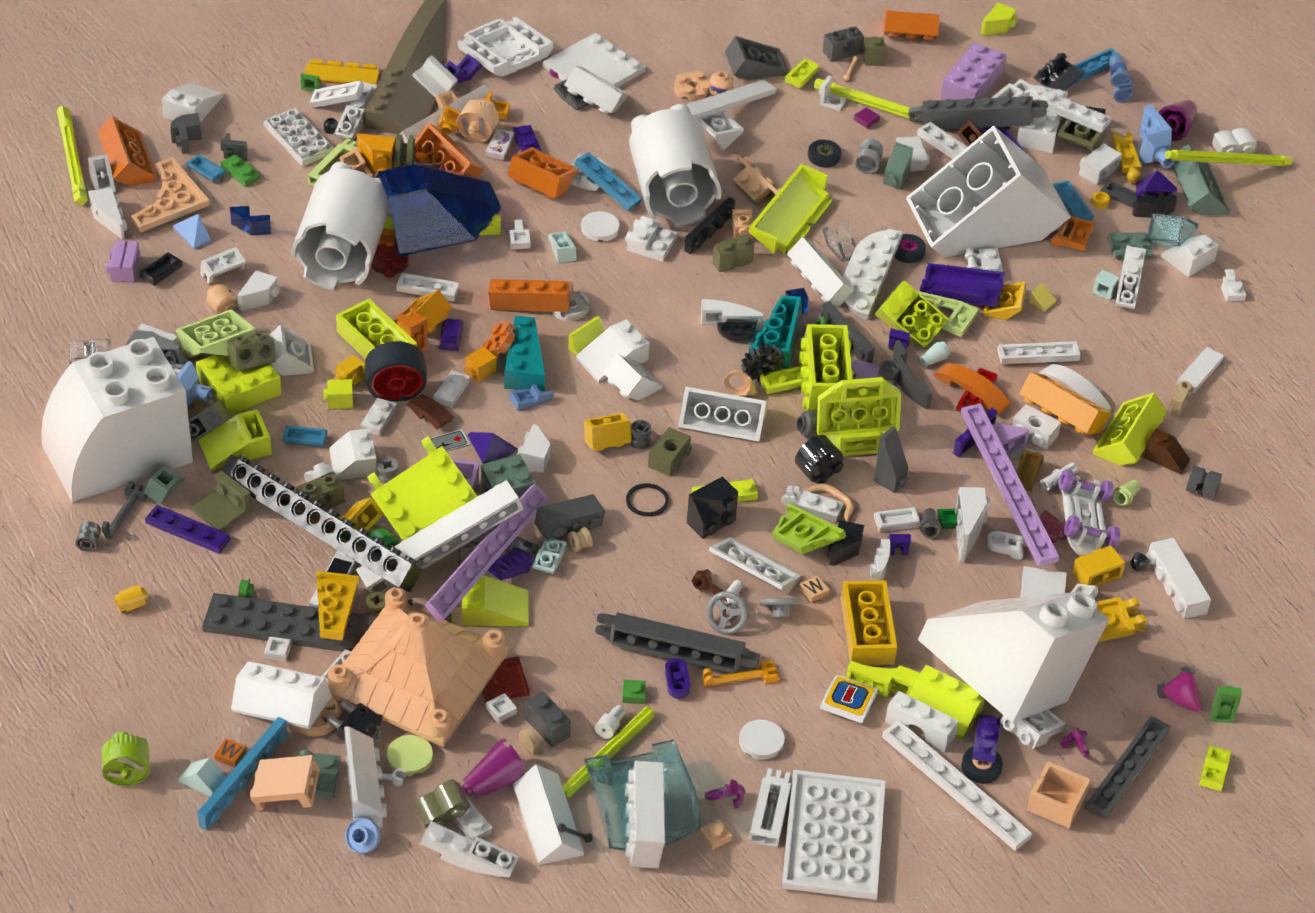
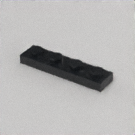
[684,197,735,254]

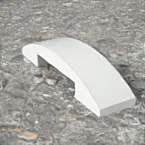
[1039,364,1111,412]

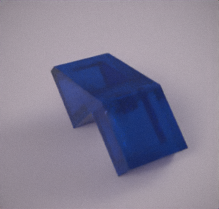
[230,206,271,236]

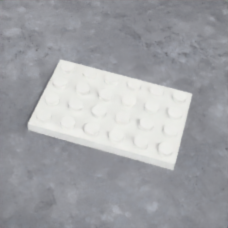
[781,770,885,900]

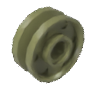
[395,134,416,174]

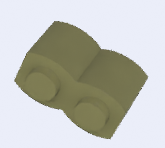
[712,235,755,272]
[414,779,471,828]

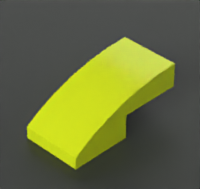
[1199,745,1231,792]

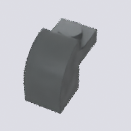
[170,113,202,154]

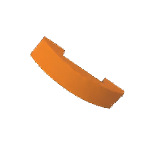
[934,363,1011,416]

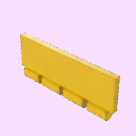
[304,59,379,85]

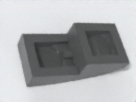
[553,79,588,110]

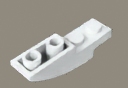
[334,82,377,140]
[1115,246,1146,309]
[420,821,519,877]

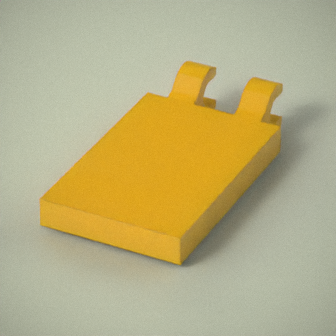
[1096,597,1148,642]

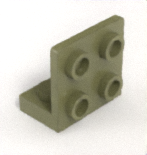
[191,471,252,531]

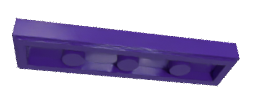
[145,505,231,554]

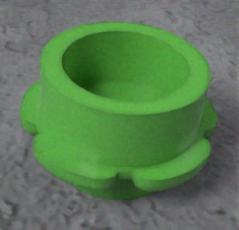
[238,579,254,597]

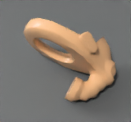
[724,370,758,397]

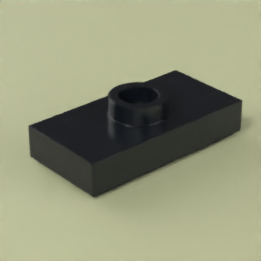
[140,252,183,286]

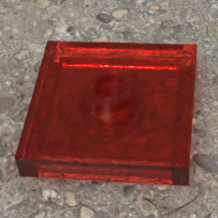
[482,656,530,704]

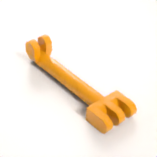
[703,660,780,687]

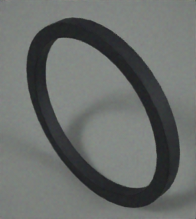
[626,483,669,516]

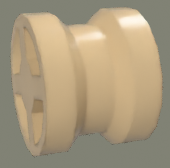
[568,527,593,553]

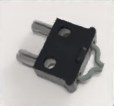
[327,700,383,743]

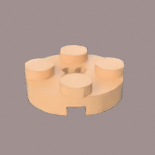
[674,71,710,101]

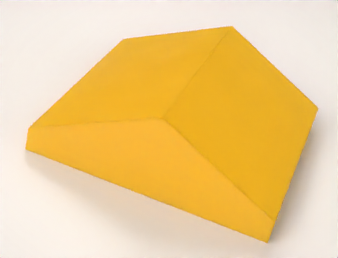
[983,281,1026,320]

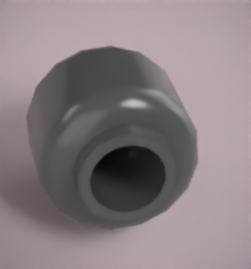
[796,411,818,438]

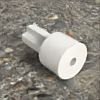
[595,705,625,739]

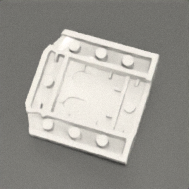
[458,17,553,77]

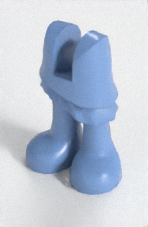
[1109,55,1134,103]

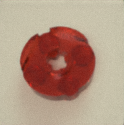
[371,243,409,278]

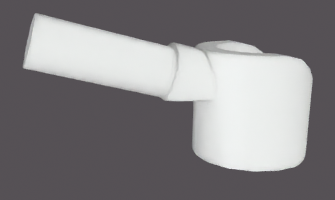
[382,769,406,787]

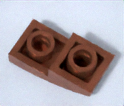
[407,394,453,430]

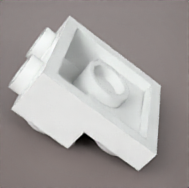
[625,216,678,262]
[1000,710,1066,749]

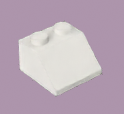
[1160,234,1219,277]
[269,325,314,376]
[603,354,663,401]
[329,428,377,480]

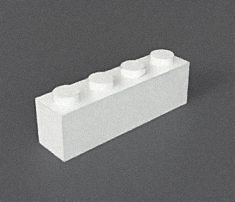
[787,237,854,307]
[1146,538,1211,619]

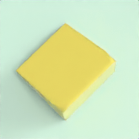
[1029,284,1057,312]

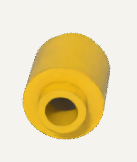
[114,584,149,613]

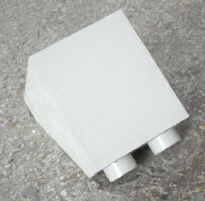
[906,126,1071,258]
[918,592,1109,723]

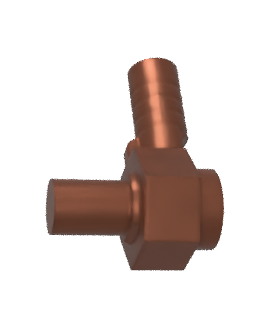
[691,569,724,595]

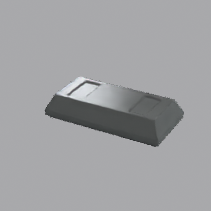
[1100,180,1142,207]

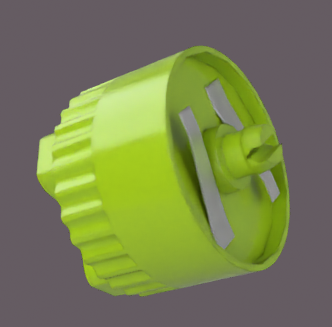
[102,731,150,786]

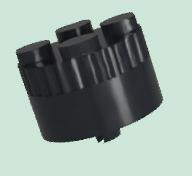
[795,435,844,484]

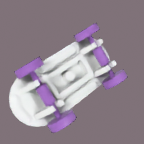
[1059,469,1120,556]

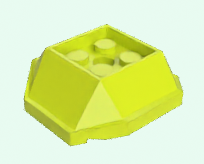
[817,377,901,456]

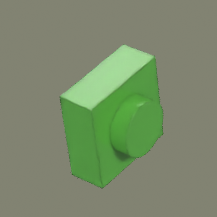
[622,680,646,704]

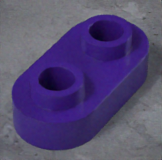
[665,658,690,699]

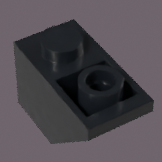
[827,520,865,566]

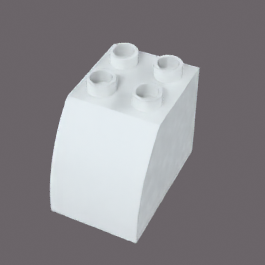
[41,337,193,503]

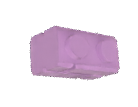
[106,240,140,283]

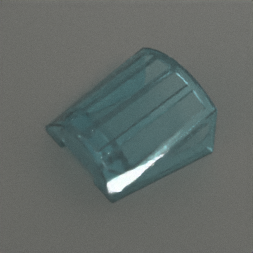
[584,739,701,851]

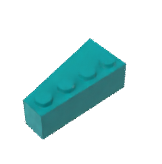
[749,296,802,369]
[504,315,545,392]

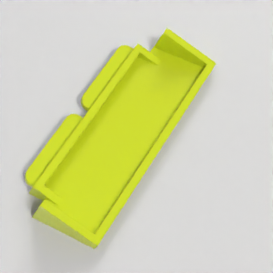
[748,163,832,254]

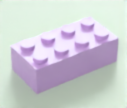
[940,42,1007,100]

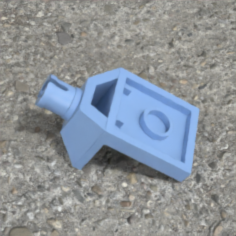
[1139,104,1174,168]
[177,361,214,406]

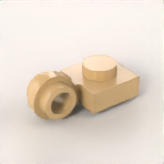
[1170,381,1193,417]

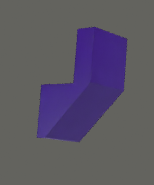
[444,54,482,83]

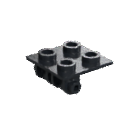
[1033,52,1084,91]

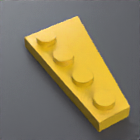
[316,571,360,640]

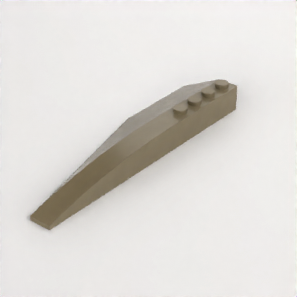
[365,0,446,134]

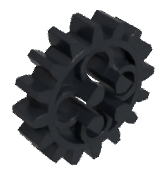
[741,343,785,382]

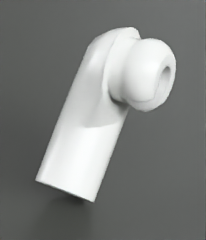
[726,580,743,607]

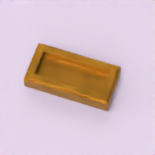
[1016,449,1044,492]

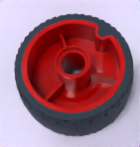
[364,341,427,402]

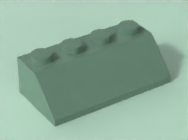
[1172,144,1230,215]

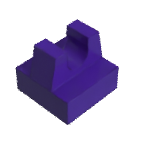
[888,328,911,350]
[887,534,911,556]

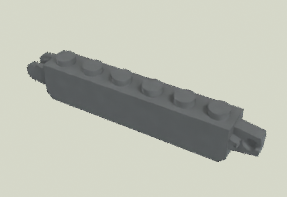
[908,96,1048,129]
[595,612,760,674]

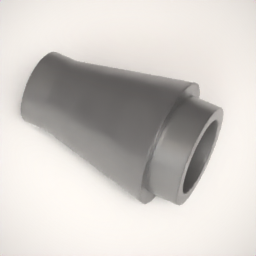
[920,508,941,538]

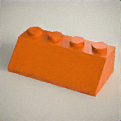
[98,116,158,186]
[415,123,484,195]
[488,279,574,312]

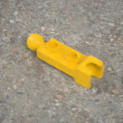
[1111,131,1142,184]

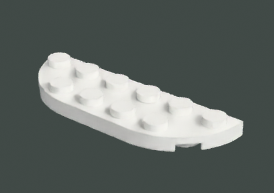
[843,229,902,320]

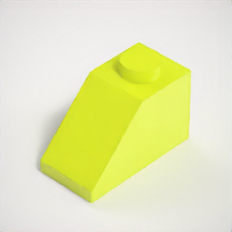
[980,2,1018,36]

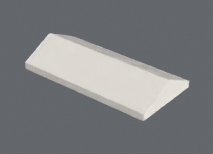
[709,537,802,594]

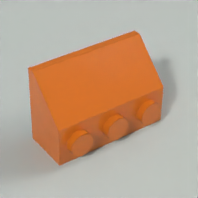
[883,10,940,41]
[508,147,579,199]

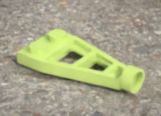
[918,291,979,337]

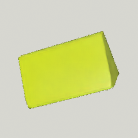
[568,316,605,355]

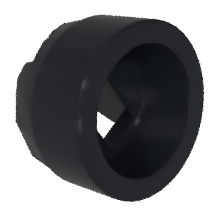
[323,118,338,134]
[1130,552,1150,571]

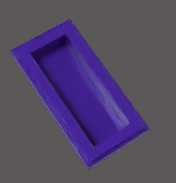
[439,319,464,351]

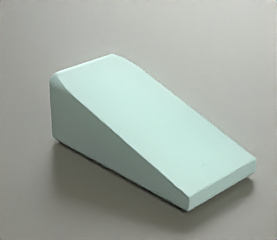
[548,232,577,263]

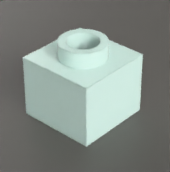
[1092,270,1120,300]

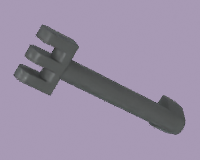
[102,482,148,539]

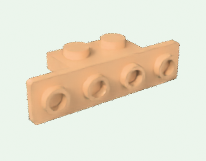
[732,154,780,204]

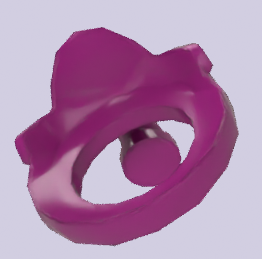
[1060,727,1090,758]
[704,779,746,809]

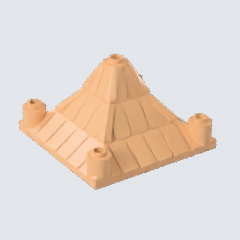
[327,587,509,747]

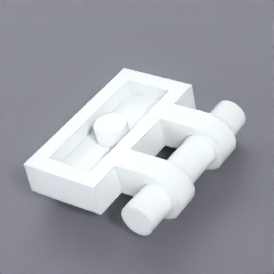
[965,247,1003,272]

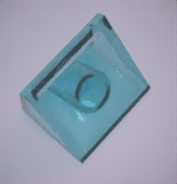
[1147,213,1199,246]

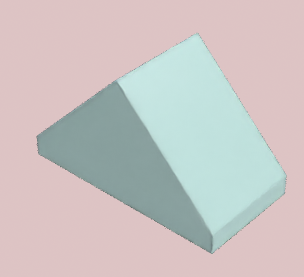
[178,758,227,797]

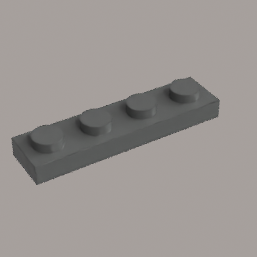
[821,301,874,363]

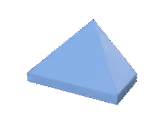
[173,214,211,249]

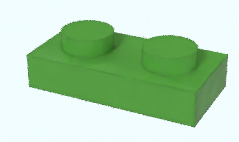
[220,154,260,187]
[1210,686,1242,723]

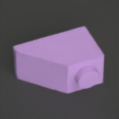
[992,423,1029,454]

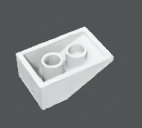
[162,83,224,123]
[576,319,650,383]
[955,487,990,563]

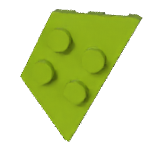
[772,503,846,554]

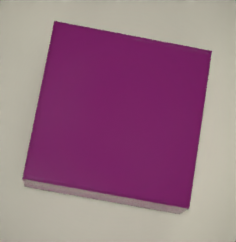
[854,107,880,128]

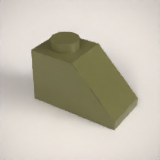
[863,36,885,65]

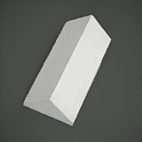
[513,765,584,866]

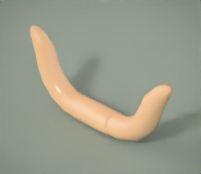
[803,483,854,522]

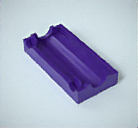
[920,263,1005,307]

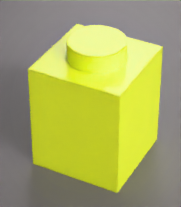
[323,379,353,409]

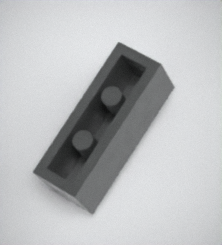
[534,494,605,540]

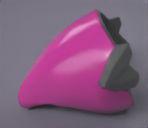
[1157,666,1202,712]

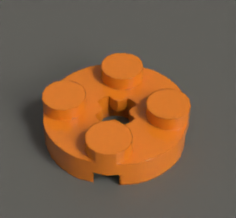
[482,322,516,360]

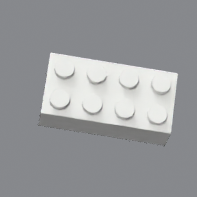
[1017,85,1068,153]
[625,761,665,868]

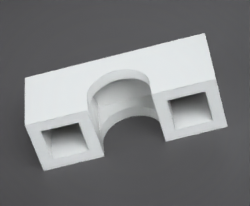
[885,691,958,752]

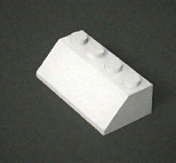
[678,387,768,442]
[231,661,332,729]
[345,727,387,828]

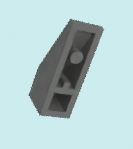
[874,426,909,493]

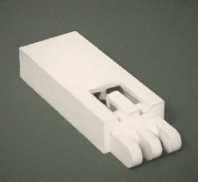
[749,768,791,847]

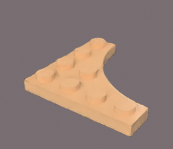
[131,157,210,233]

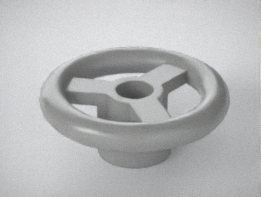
[706,591,748,635]
[760,598,803,617]

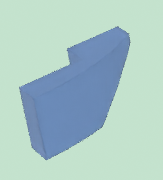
[508,384,554,410]

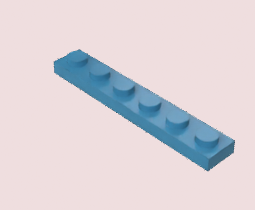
[197,717,288,831]

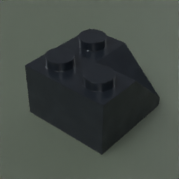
[687,476,738,539]

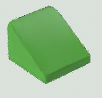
[300,73,322,91]

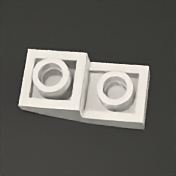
[870,539,890,581]

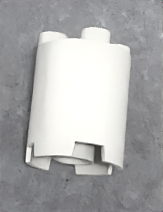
[629,104,721,227]
[291,162,390,290]

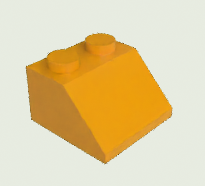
[357,133,396,181]
[394,289,453,334]

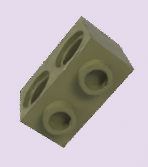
[227,332,276,371]

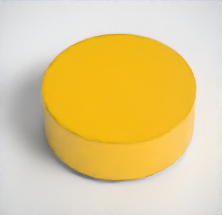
[1091,192,1111,209]

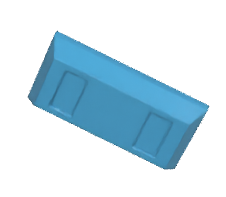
[185,154,226,182]
[282,425,328,447]

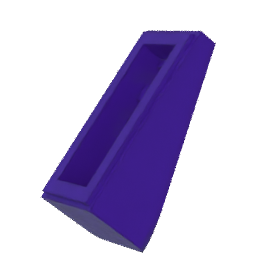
[487,548,534,581]

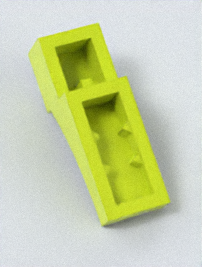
[846,661,920,697]

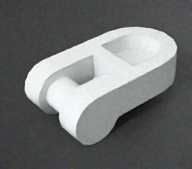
[304,462,334,482]
[987,531,1026,560]

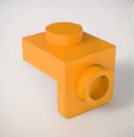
[483,91,511,120]
[437,105,461,134]

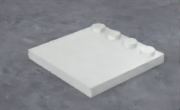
[543,32,646,88]

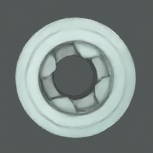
[920,341,950,367]

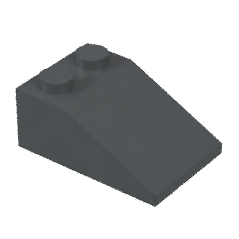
[725,36,789,80]

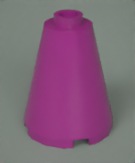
[1158,100,1197,141]
[462,738,526,799]

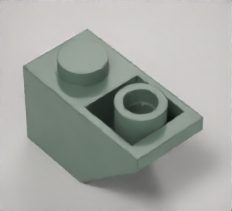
[144,466,185,505]

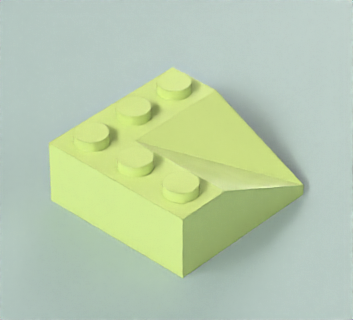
[176,309,260,357]

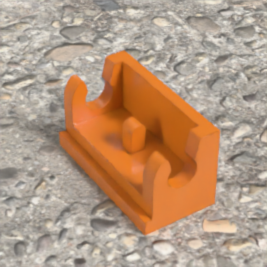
[397,310,427,351]

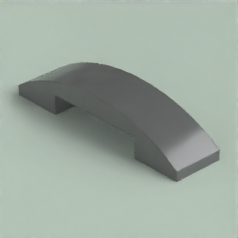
[892,340,932,409]

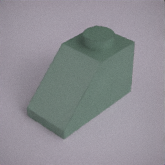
[883,142,914,190]

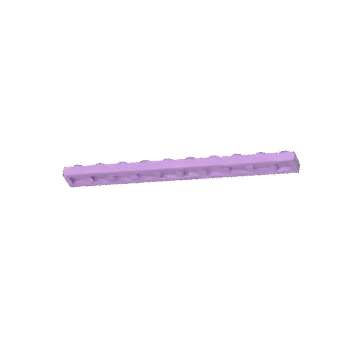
[961,403,1059,567]
[425,483,549,623]

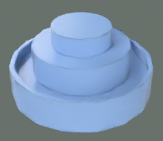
[345,818,381,853]

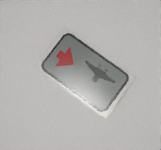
[430,429,470,451]

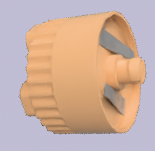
[456,99,499,143]

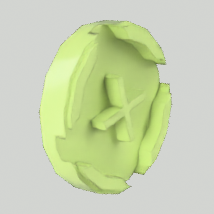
[387,735,433,776]

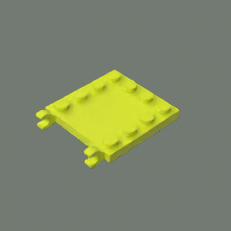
[367,437,477,541]

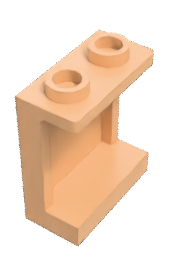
[250,755,320,811]

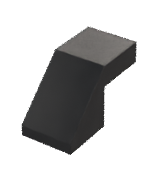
[1132,193,1177,219]

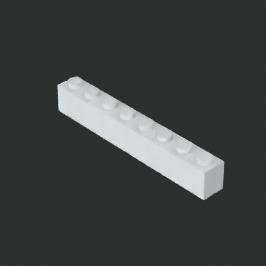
[356,480,524,593]

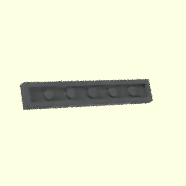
[1085,716,1171,820]

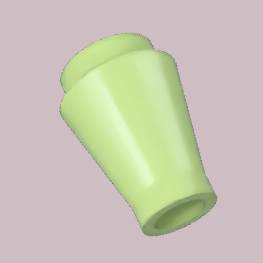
[1113,480,1140,506]

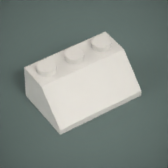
[564,66,629,115]

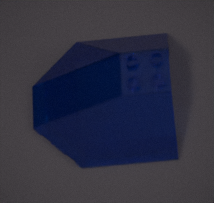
[371,164,501,256]

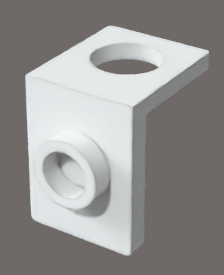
[819,75,847,111]

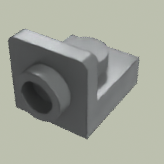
[220,133,248,161]

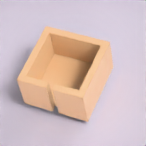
[1026,761,1091,829]

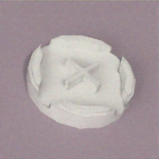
[581,211,620,242]
[739,719,784,760]

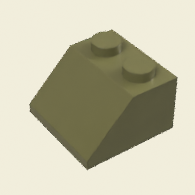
[1058,119,1106,151]

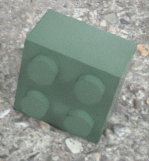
[481,454,536,498]

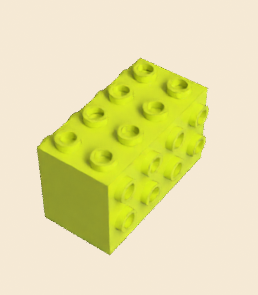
[799,324,854,411]

